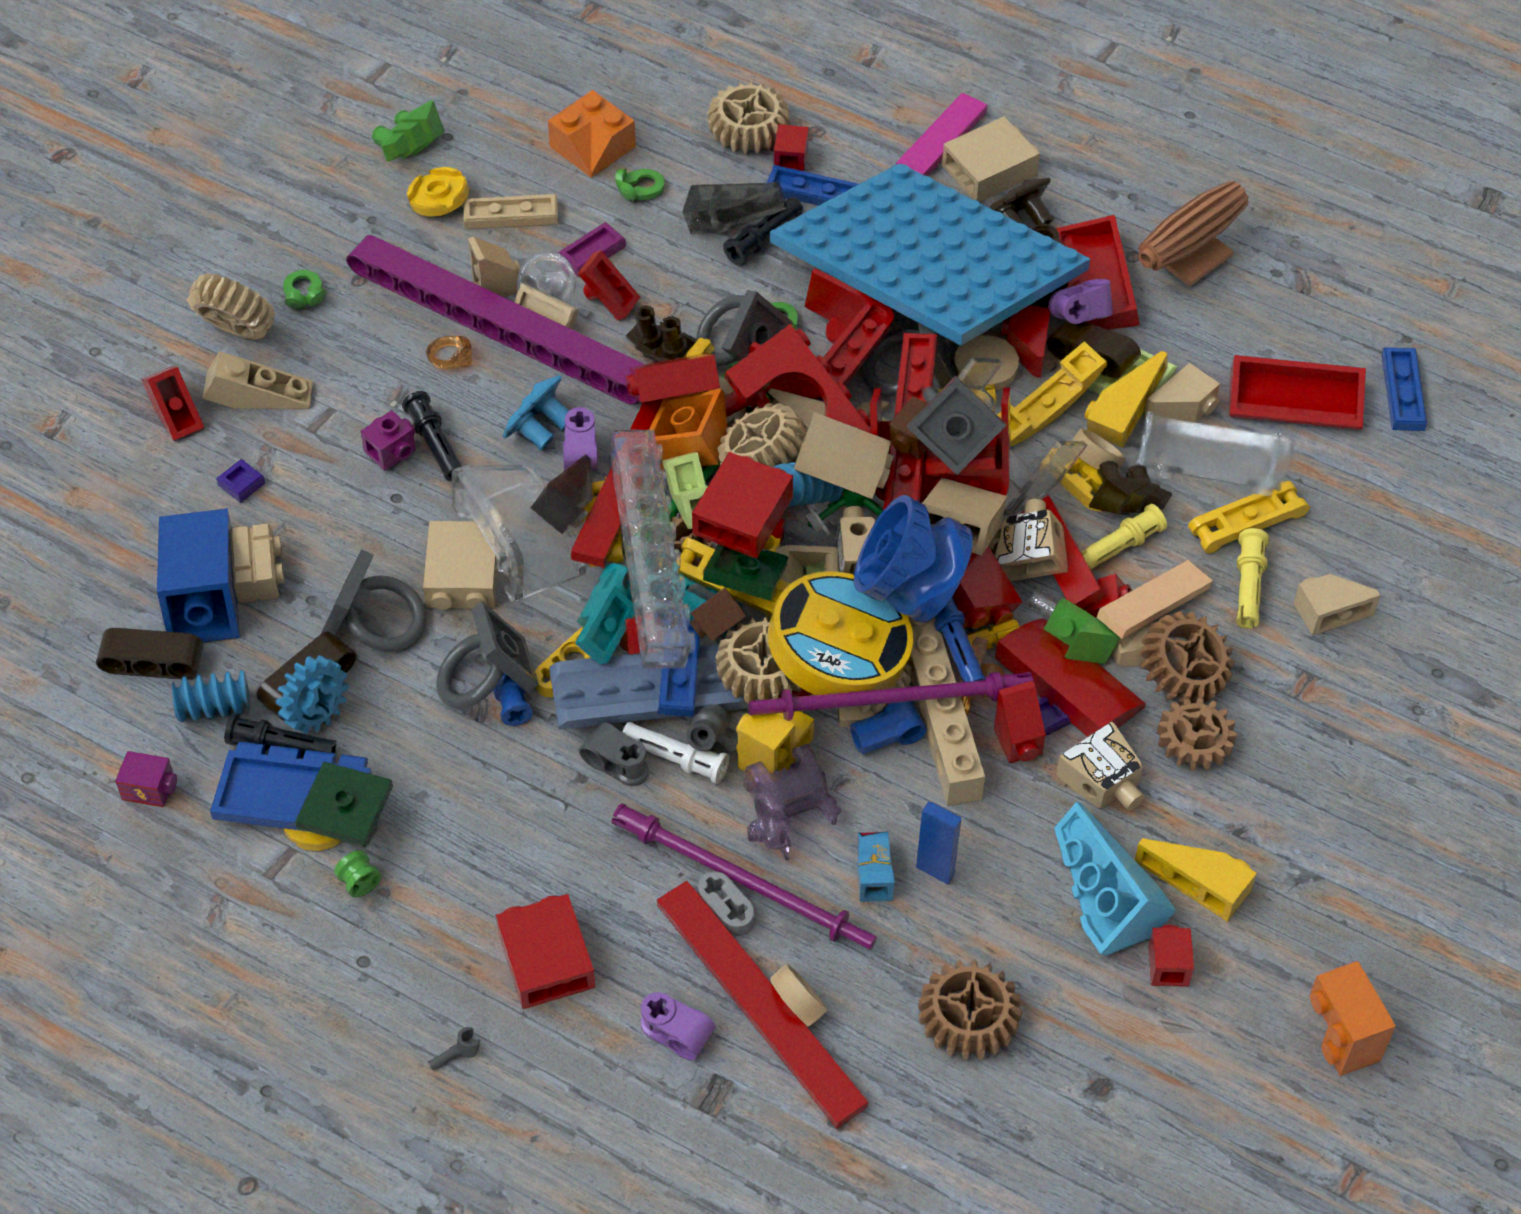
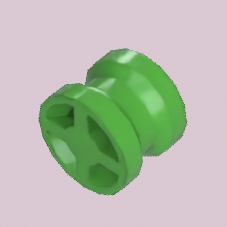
[334,850,381,898]

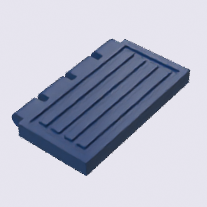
[210,742,372,832]

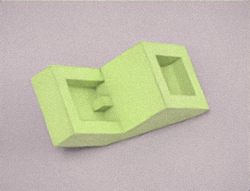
[662,452,708,529]

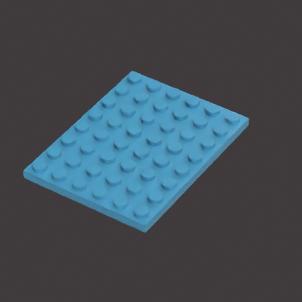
[770,164,1090,345]

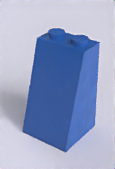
[157,508,240,642]

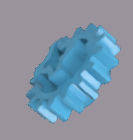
[276,655,349,734]

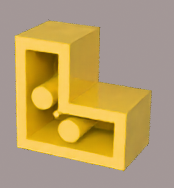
[736,711,814,789]

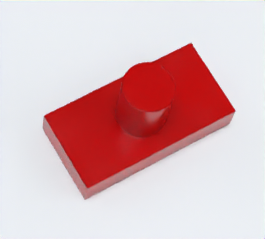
[577,250,641,321]

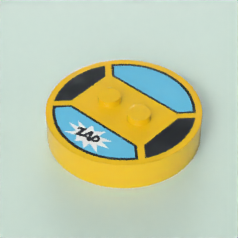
[768,571,913,695]

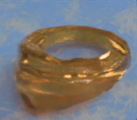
[426,336,472,369]

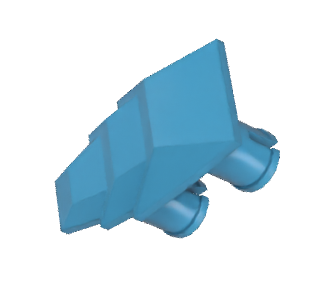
[502,375,570,451]

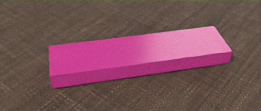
[895,92,988,176]

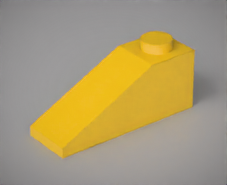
[1084,351,1168,448]
[1134,838,1257,922]

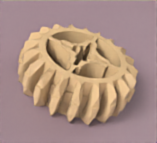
[708,81,790,155]
[187,273,276,340]
[717,403,806,468]
[716,615,801,704]

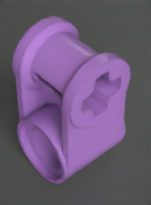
[1048,279,1113,324]
[563,407,597,471]
[641,992,716,1061]

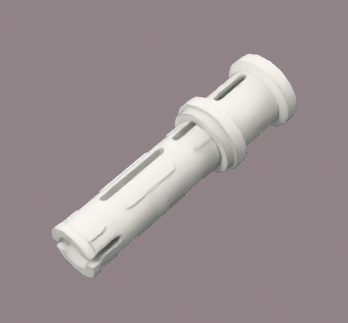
[623,722,730,785]

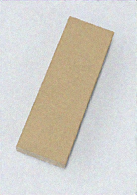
[464,194,558,229]

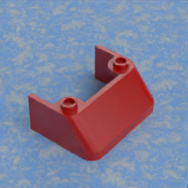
[749,268,894,400]
[870,387,1011,502]

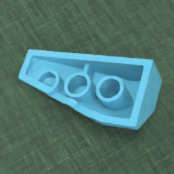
[1054,802,1176,956]

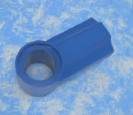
[850,701,927,755]

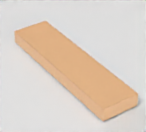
[1097,560,1213,639]

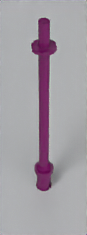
[749,672,1034,721]
[611,803,877,950]

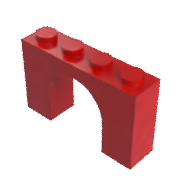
[724,324,871,463]

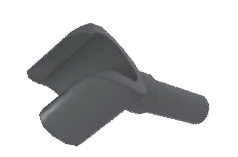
[428,1027,480,1070]

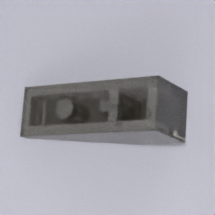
[682,182,787,234]
[530,454,593,534]

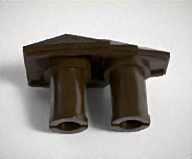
[989,178,1054,226]
[626,305,697,362]
[1088,461,1172,515]

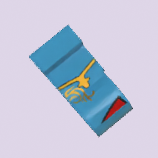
[857,832,894,902]

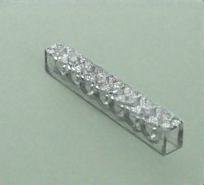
[609,430,695,669]

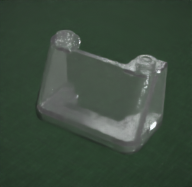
[452,465,586,603]

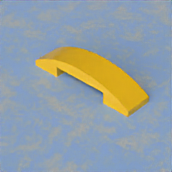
[997,341,1107,446]

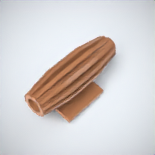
[1138,181,1249,287]

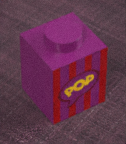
[115,751,177,808]

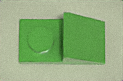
[1044,598,1120,664]

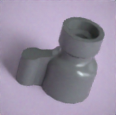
[687,704,738,751]

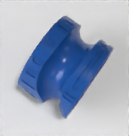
[854,495,973,623]

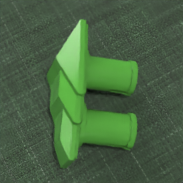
[372,100,445,162]

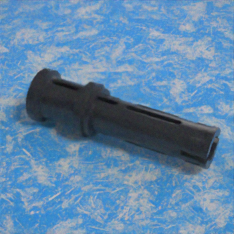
[723,197,803,265]
[402,391,465,481]
[224,713,337,756]

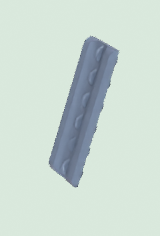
[549,644,763,730]

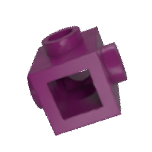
[360,410,416,471]

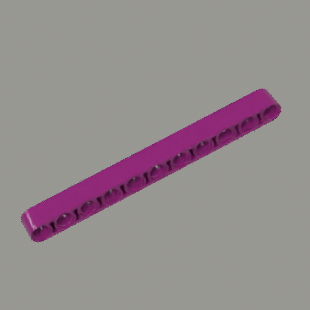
[346,235,645,405]

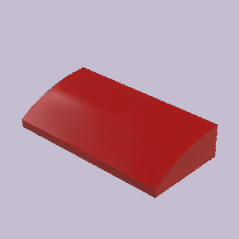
[1056,214,1140,330]
[1229,355,1366,430]
[995,618,1146,737]

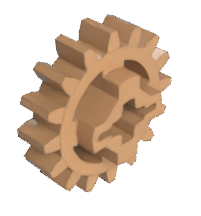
[1157,697,1237,771]

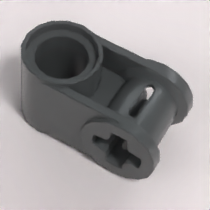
[579,722,649,786]

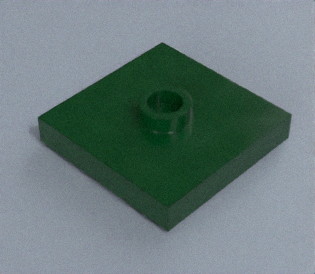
[703,544,789,601]
[295,761,393,847]

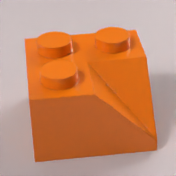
[548,90,636,178]
[643,389,727,471]
[1310,961,1396,1076]

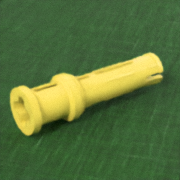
[1081,504,1167,570]
[1236,528,1269,629]

